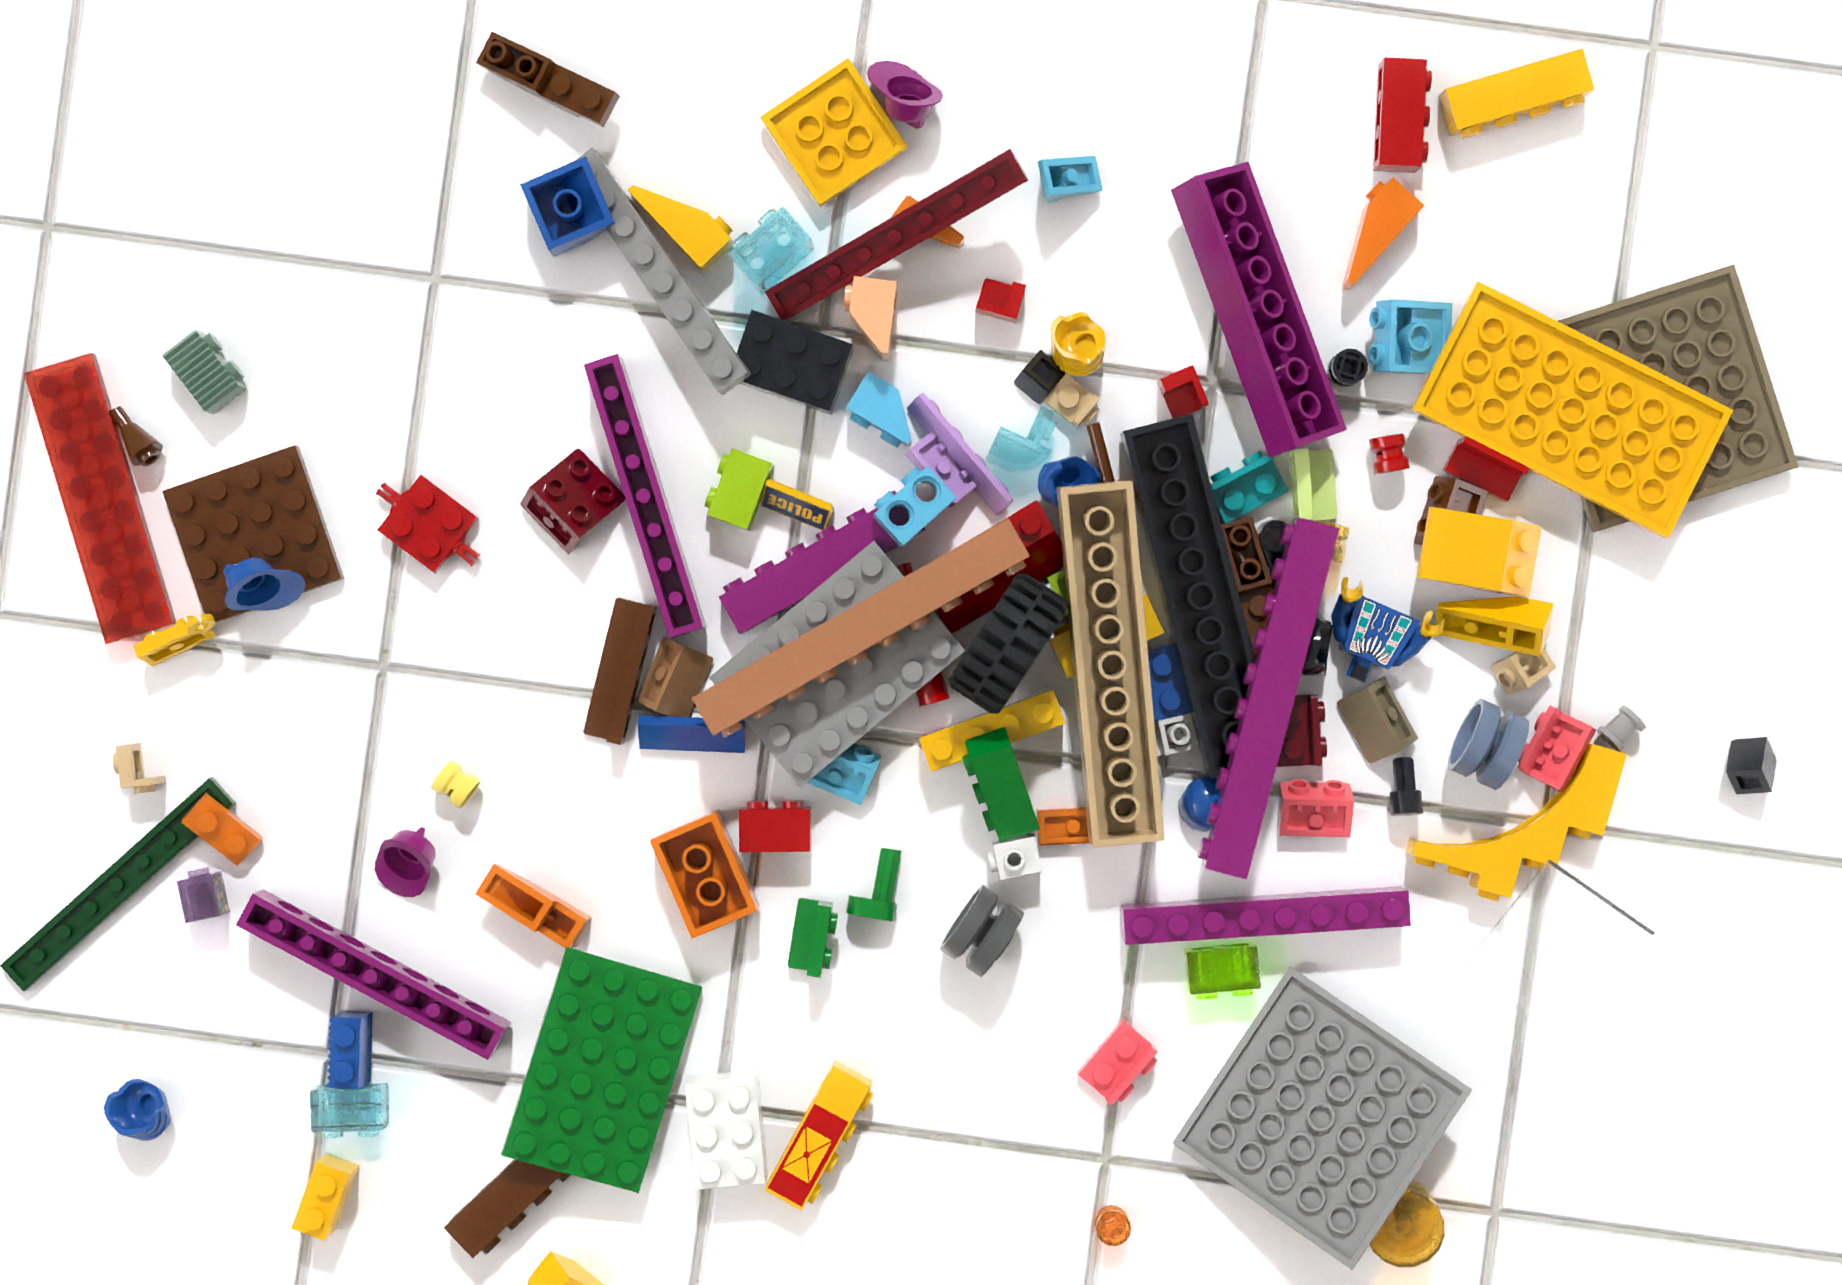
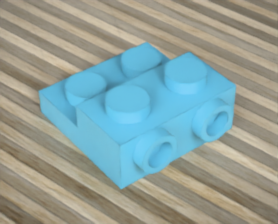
[1368,299,1453,374]

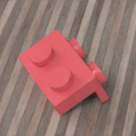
[1517,705,1596,793]

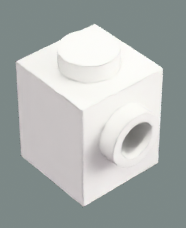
[987,834,1042,880]

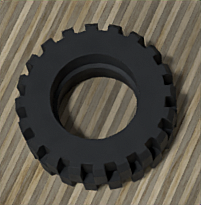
[948,573,1069,714]

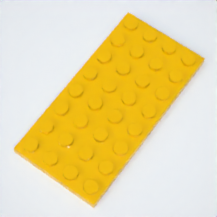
[1411,281,1734,538]

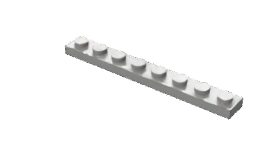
[575,147,751,396]

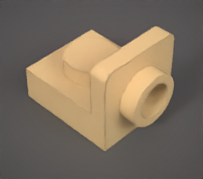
[1043,373,1100,428]
[1490,648,1556,695]

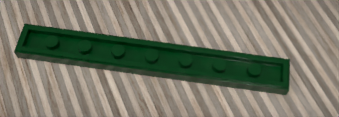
[0,777,236,992]

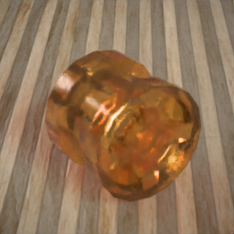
[1094,1205,1131,1246]

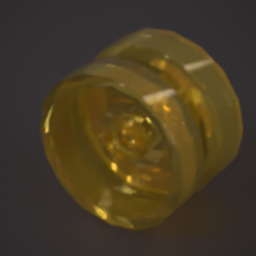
[1370,1180,1445,1268]

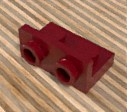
[1277,694,1327,767]

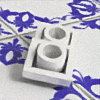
[1154,713,1199,756]

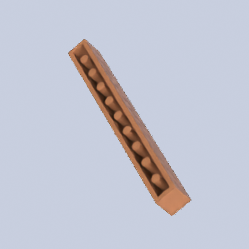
[692,518,1030,738]

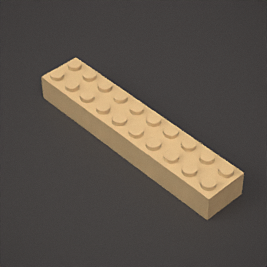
[1056,480,1165,848]

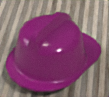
[867,61,943,129]
[374,827,436,897]

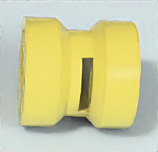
[431,760,481,809]

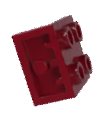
[520,449,626,555]

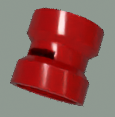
[1369,433,1410,475]

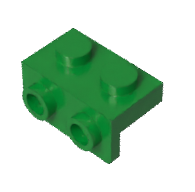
[788,897,838,978]

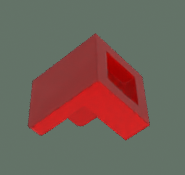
[975,278,1026,324]
[1157,365,1209,419]

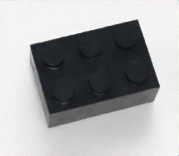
[737,309,854,415]

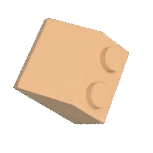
[844,276,898,361]

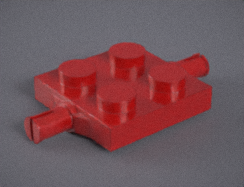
[376,474,481,574]

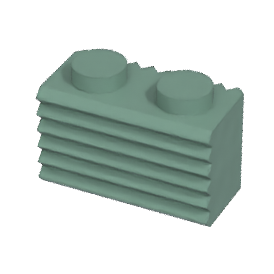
[162,329,247,414]

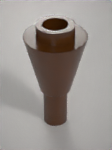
[109,406,163,467]

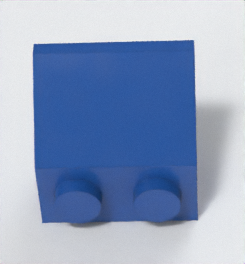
[520,156,615,257]

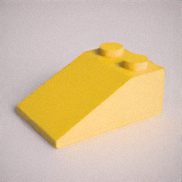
[1417,507,1542,597]

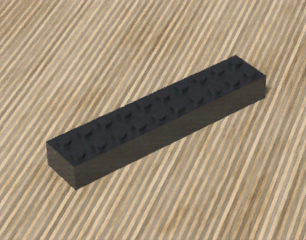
[1120,413,1281,779]

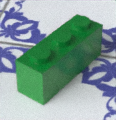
[962,727,1040,843]

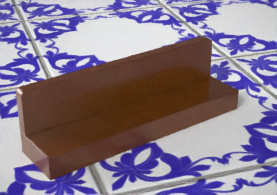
[583,598,658,745]

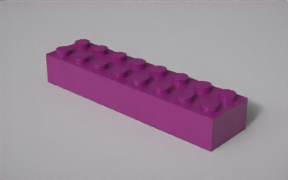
[1171,162,1347,458]

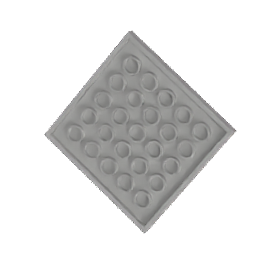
[1173,966,1473,1270]

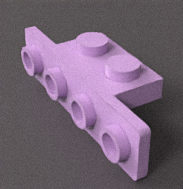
[904,393,1014,515]

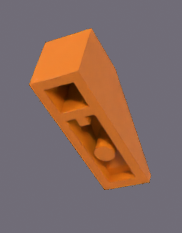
[1342,177,1425,290]

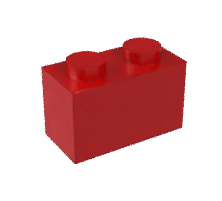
[739,800,812,853]

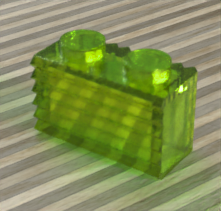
[1183,942,1261,1000]

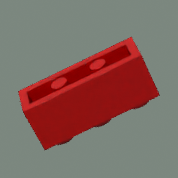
[1373,57,1432,173]

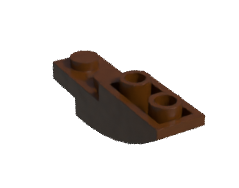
[476,32,620,128]
[1221,516,1273,659]

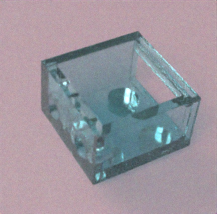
[729,206,815,295]

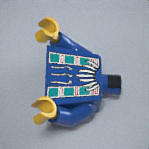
[1331,577,1445,683]

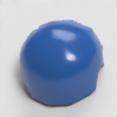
[1178,776,1221,832]

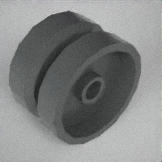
[939,884,1024,977]

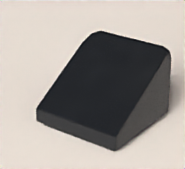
[1014,349,1066,404]

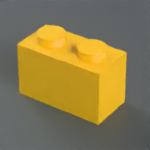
[291,1153,359,1241]

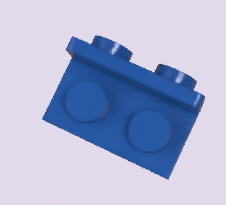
[1148,644,1191,722]

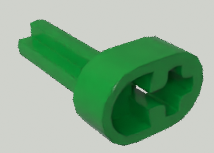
[846,847,901,922]

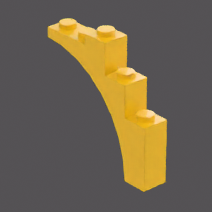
[1405,743,1627,902]

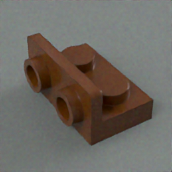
[1414,476,1488,545]

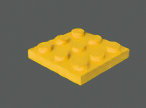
[760,58,908,207]

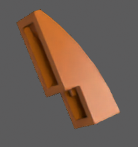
[475,864,591,948]

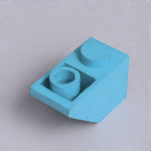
[846,371,911,448]

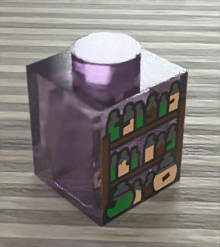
[177,867,230,923]

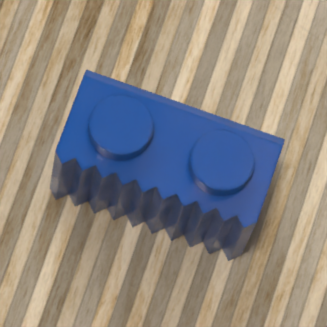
[326,1011,373,1089]

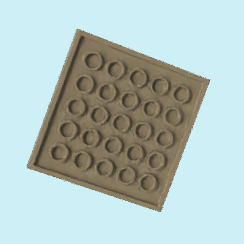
[1558,264,1799,533]

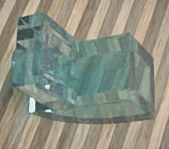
[985,406,1057,473]

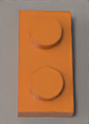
[181,793,262,866]

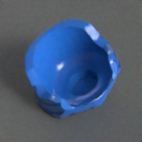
[1038,456,1101,507]
[103,1079,171,1141]

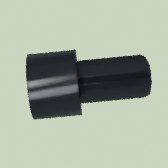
[1389,757,1423,816]

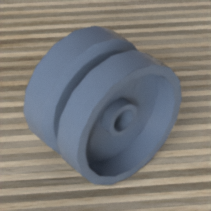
[1448,698,1529,790]

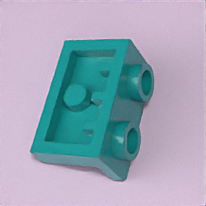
[1210,451,1288,524]

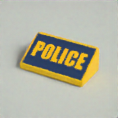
[761,479,834,531]

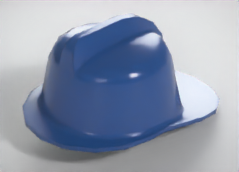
[224,557,305,610]

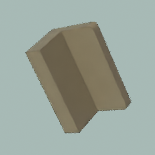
[1337,676,1418,763]

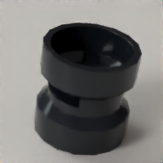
[1327,348,1368,387]

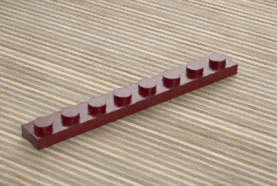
[765,148,1029,321]

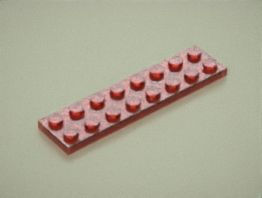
[24,353,177,644]

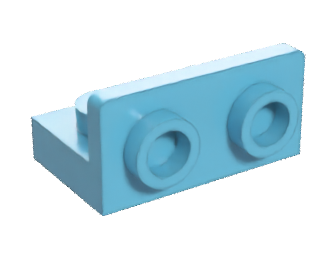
[807,744,882,805]

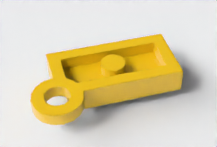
[133,614,215,667]

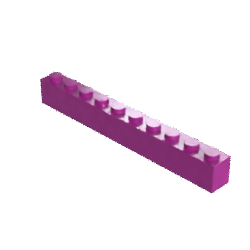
[1197,517,1340,880]

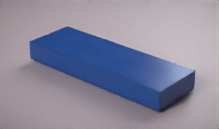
[638,715,746,753]

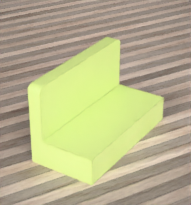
[1289,449,1337,521]

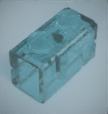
[310,1083,390,1138]

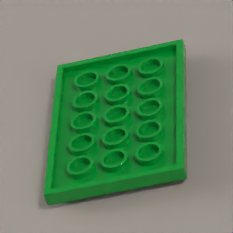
[501,946,702,1193]

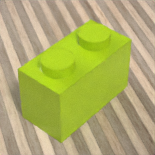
[704,448,774,531]

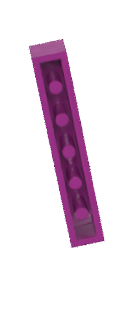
[719,490,926,634]

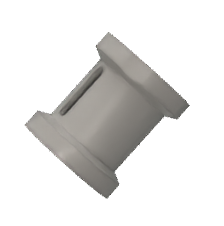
[1597,705,1646,752]

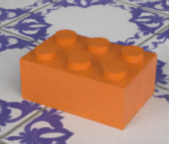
[650,809,760,939]

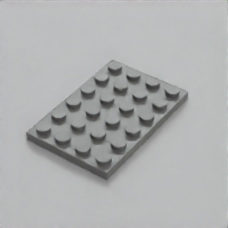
[709,541,965,788]

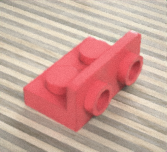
[1278,779,1354,837]
[1077,1019,1158,1105]

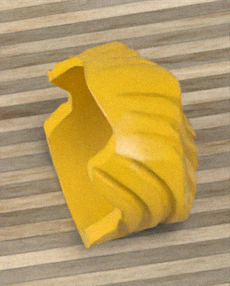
[1050,312,1106,376]

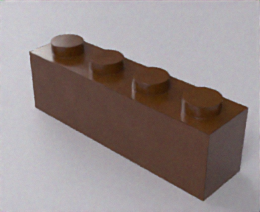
[444,1159,571,1259]

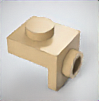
[113,743,166,794]

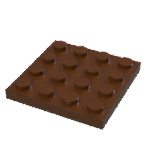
[162,445,345,623]

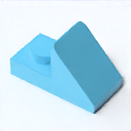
[1037,156,1102,203]

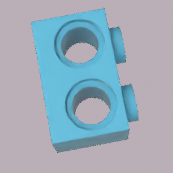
[872,466,957,548]

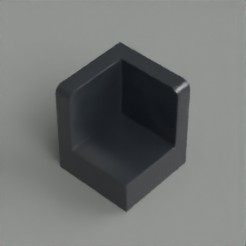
[1726,737,1777,795]

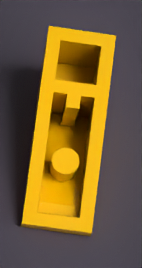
[627,185,734,273]
[1436,596,1554,657]

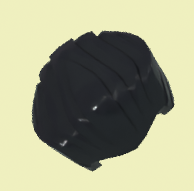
[1301,617,1332,676]

